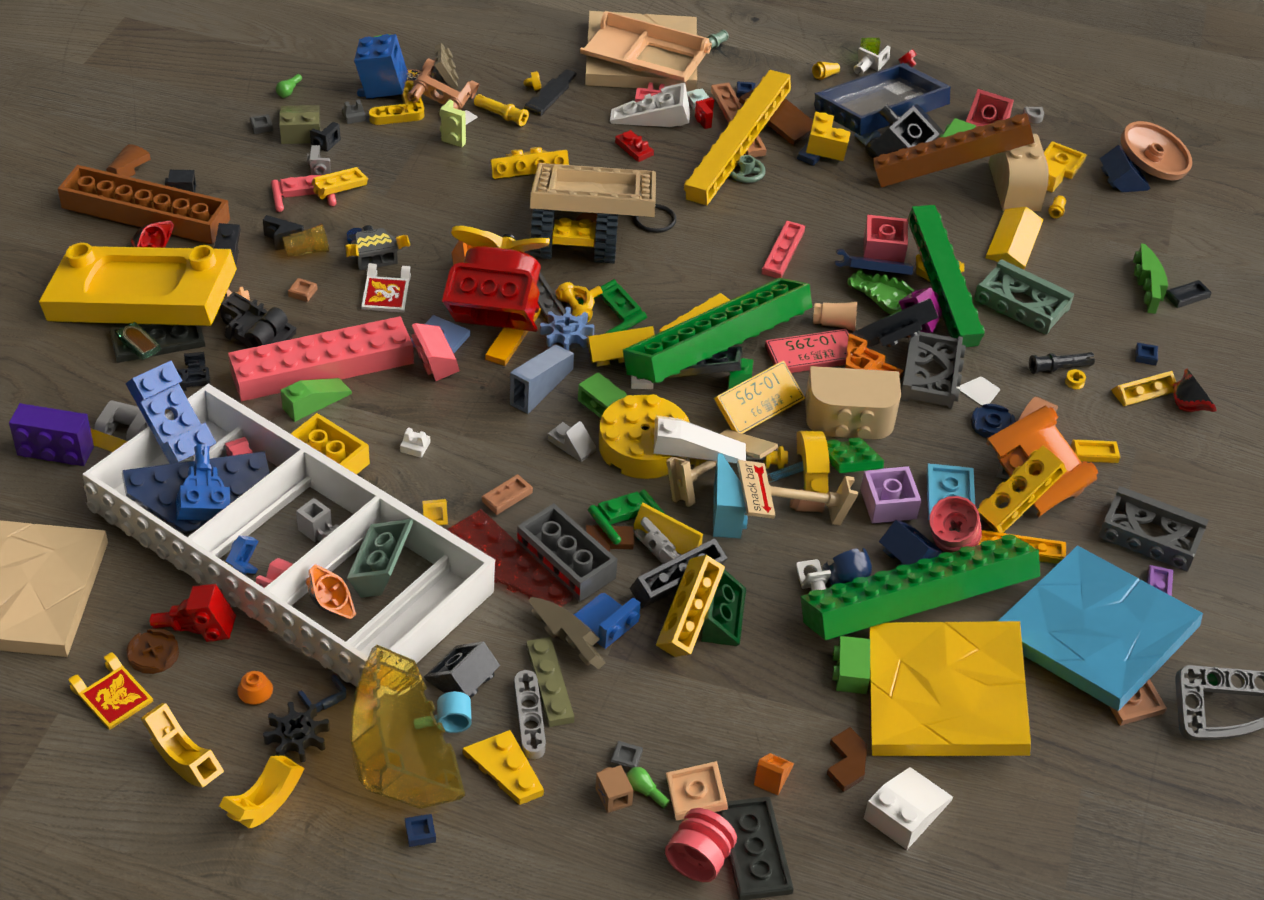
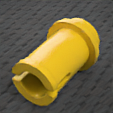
[1049,195,1066,218]

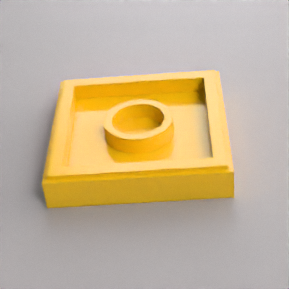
[1044,141,1087,179]

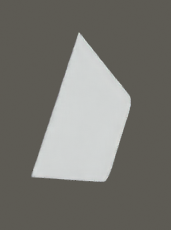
[956,377,1000,405]

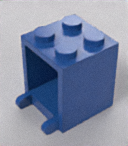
[354,34,408,98]

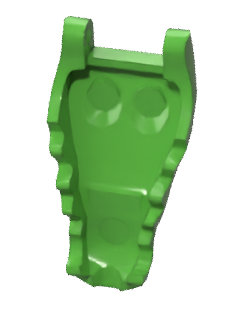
[847,269,916,314]

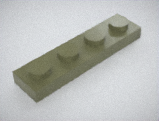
[526,637,574,727]

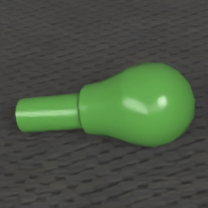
[276,74,302,98]
[626,767,670,809]

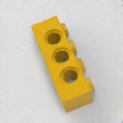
[977,446,1067,533]
[656,555,725,657]

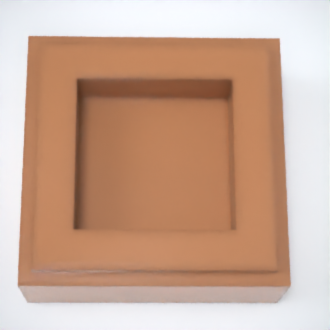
[288,278,317,302]

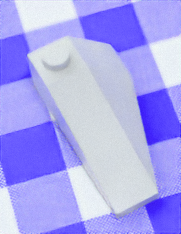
[610,83,690,127]
[654,416,746,463]

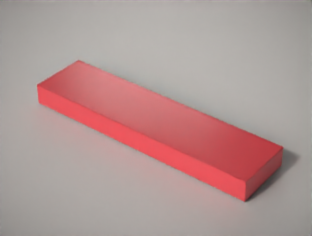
[762,221,805,279]

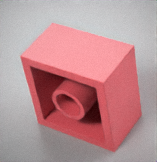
[864,215,908,263]

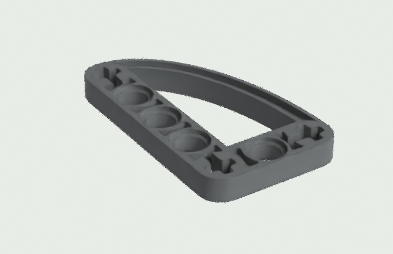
[1175,665,1264,740]

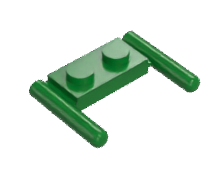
[577,279,647,334]
[588,489,665,545]

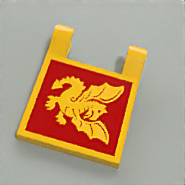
[68,652,153,730]

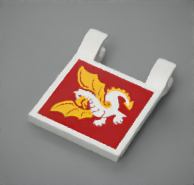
[361,263,411,313]

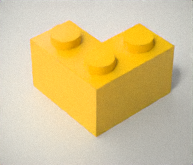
[806,112,850,161]

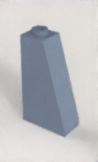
[510,345,574,414]

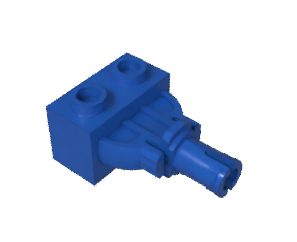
[176,445,230,521]

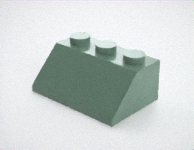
[347,519,413,598]

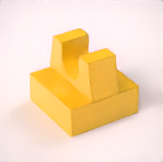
[422,499,448,525]

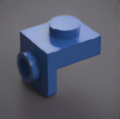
[226,535,259,575]

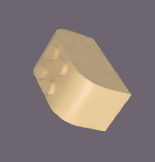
[988,134,1048,211]
[805,366,901,439]

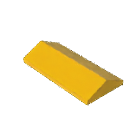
[985,207,1043,269]

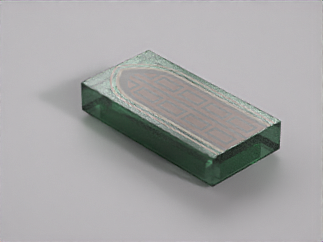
[116,322,161,360]

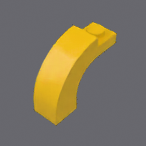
[797,431,830,494]
[140,703,224,788]
[219,756,305,828]

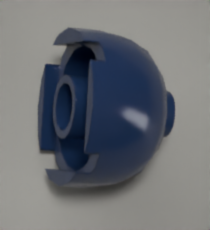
[822,548,872,585]

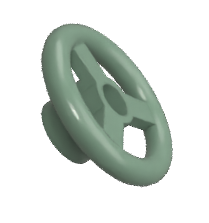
[730,155,766,183]

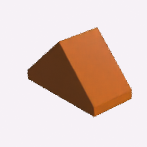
[754,753,794,795]

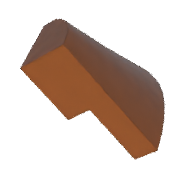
[106,144,151,177]

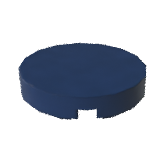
[971,404,1016,439]

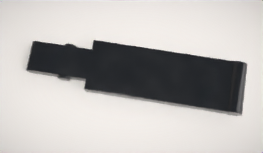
[524,69,577,116]

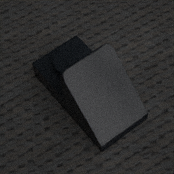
[263,215,305,250]

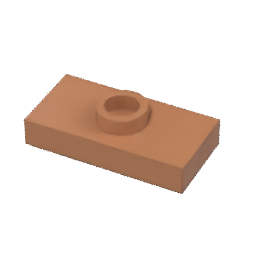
[482,474,533,515]

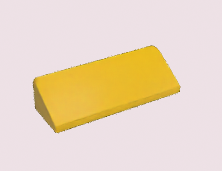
[1111,371,1176,406]
[634,503,703,555]

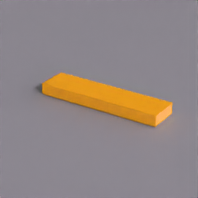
[485,308,541,366]
[979,530,1066,564]

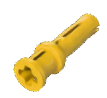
[474,94,529,126]

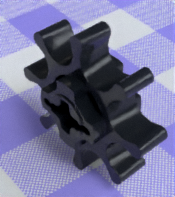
[263,702,330,762]

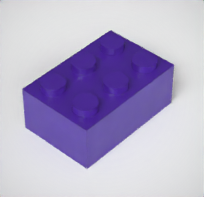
[9,403,94,466]

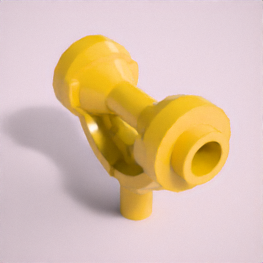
[555,282,603,323]

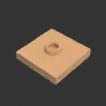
[666,761,728,821]

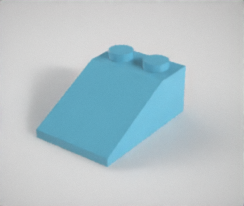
[713,453,748,538]

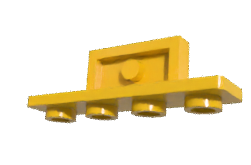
[490,147,569,179]

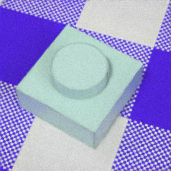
[687,89,709,109]

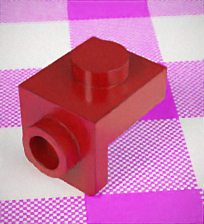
[694,97,714,129]

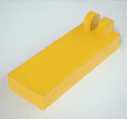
[312,167,368,199]

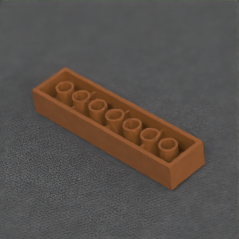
[58,165,230,245]

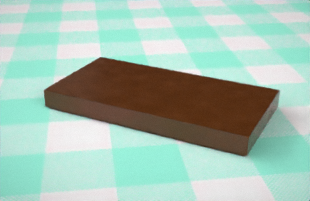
[739,89,813,145]

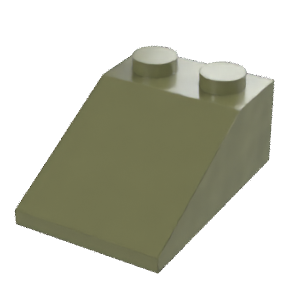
[280,105,320,144]

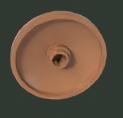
[1121,121,1192,180]

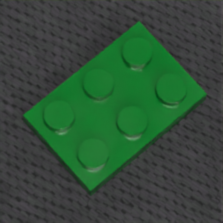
[827,438,884,473]

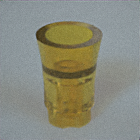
[282,224,329,257]

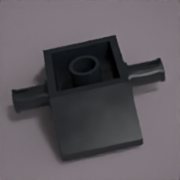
[868,104,943,157]

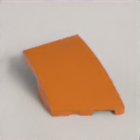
[845,334,904,379]

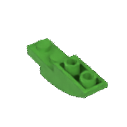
[1133,244,1168,314]

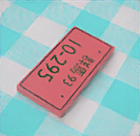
[765,329,849,373]

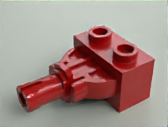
[150,584,236,642]

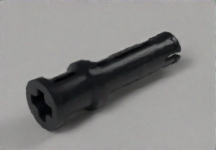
[1029,352,1095,374]

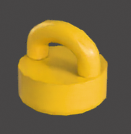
[523,71,541,91]

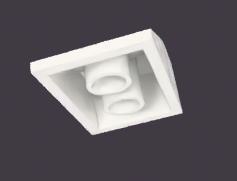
[864,767,953,850]

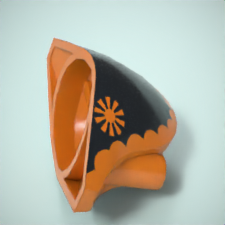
[306,564,356,619]

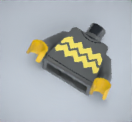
[345,225,410,270]

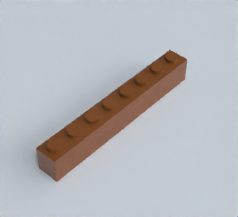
[873,113,1035,187]

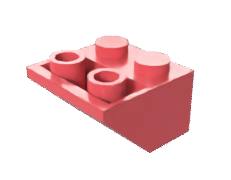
[411,323,460,381]

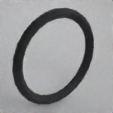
[634,204,676,233]

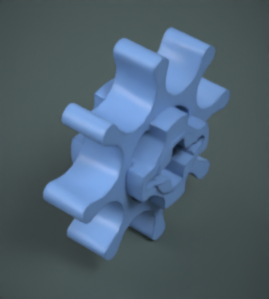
[540,307,594,350]

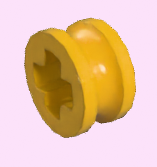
[1065,369,1086,389]

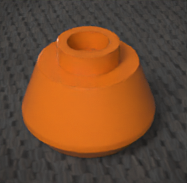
[237,671,273,705]

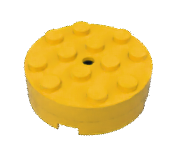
[599,394,690,479]

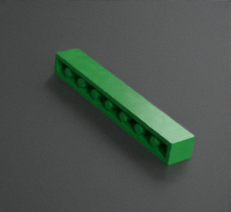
[907,205,985,347]

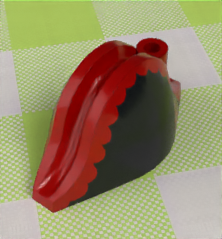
[131,220,174,248]
[1172,368,1217,412]

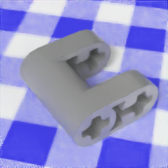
[94,400,149,441]

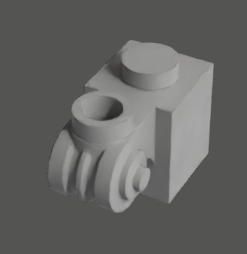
[296,498,339,542]

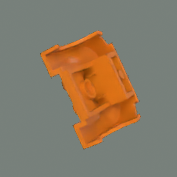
[986,406,1098,517]

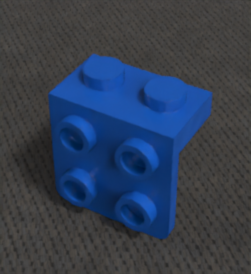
[574,593,640,649]

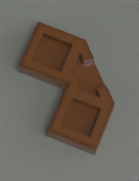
[827,727,867,792]

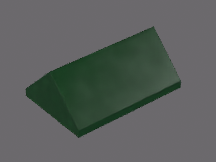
[701,569,746,646]

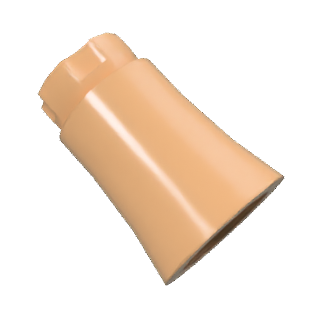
[813,302,857,331]

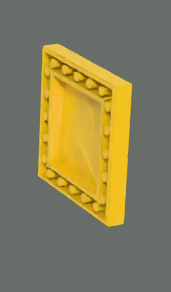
[870,621,1031,756]

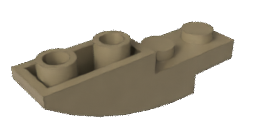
[528,597,606,669]

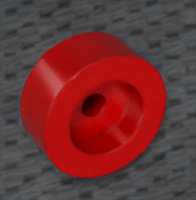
[898,49,917,67]

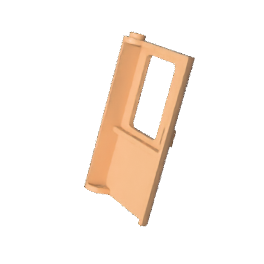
[580,11,712,82]

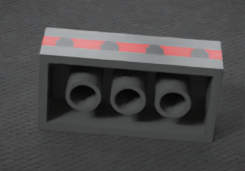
[517,504,618,602]

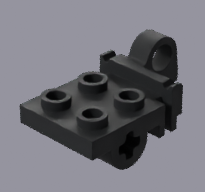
[220,291,297,348]

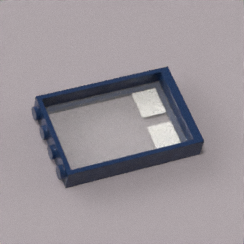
[814,63,951,136]

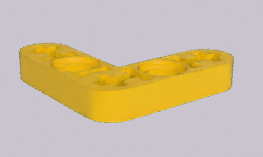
[369,81,424,125]

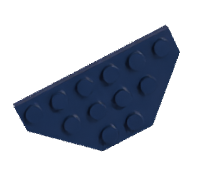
[122,451,270,534]

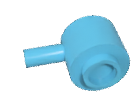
[415,691,472,733]

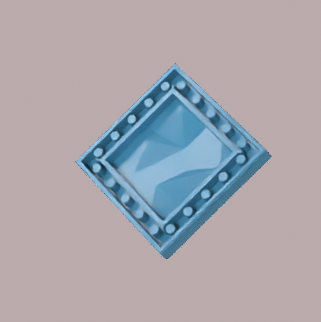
[998,545,1203,711]

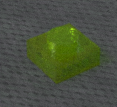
[860,38,881,55]

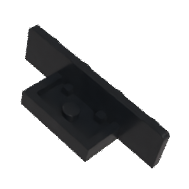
[852,298,939,348]

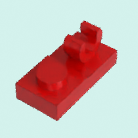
[615,130,654,162]

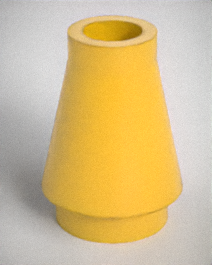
[812,61,840,80]

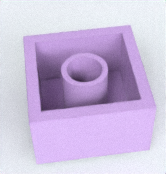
[860,466,921,523]

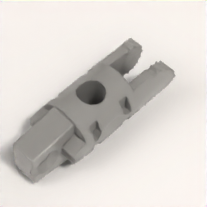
[634,517,680,564]

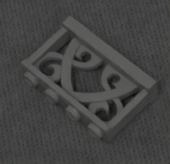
[900,331,966,409]
[1098,486,1209,571]

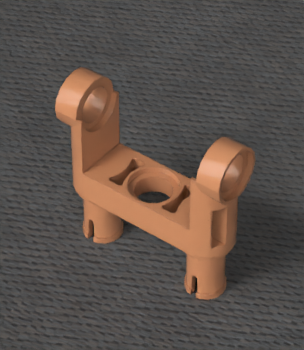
[407,58,479,110]

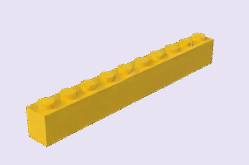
[684,70,791,205]

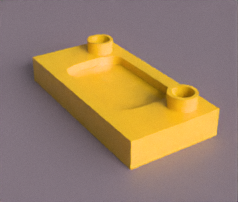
[39,243,237,326]

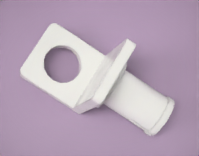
[853,46,890,75]
[796,559,831,590]

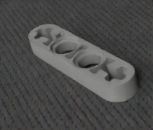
[514,670,546,760]

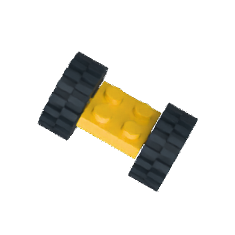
[530,209,618,264]

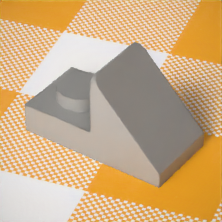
[547,421,596,462]

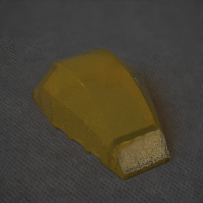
[350,645,466,809]

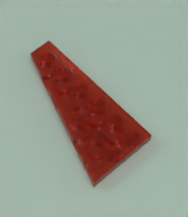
[447,509,573,607]

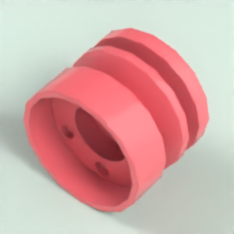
[929,496,982,553]
[665,808,737,882]

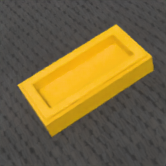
[1071,440,1120,463]

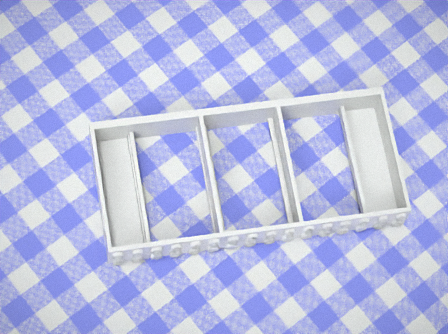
[83,384,495,700]

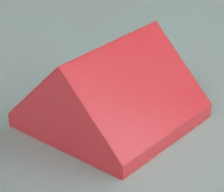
[966,89,1014,127]

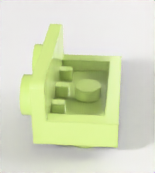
[439,100,466,147]

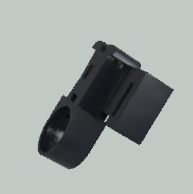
[177,352,210,391]

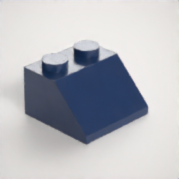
[1099,145,1151,192]
[879,520,944,565]

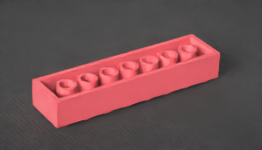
[228,316,414,402]

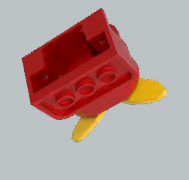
[442,226,550,332]

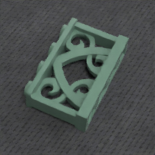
[974,259,1074,335]

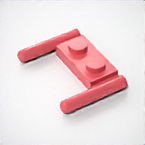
[271,174,336,212]

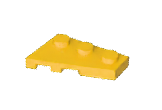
[463,730,544,805]

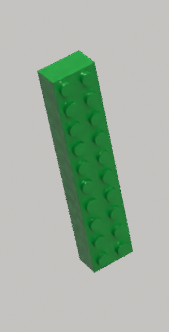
[623,278,813,383]
[800,534,1040,640]

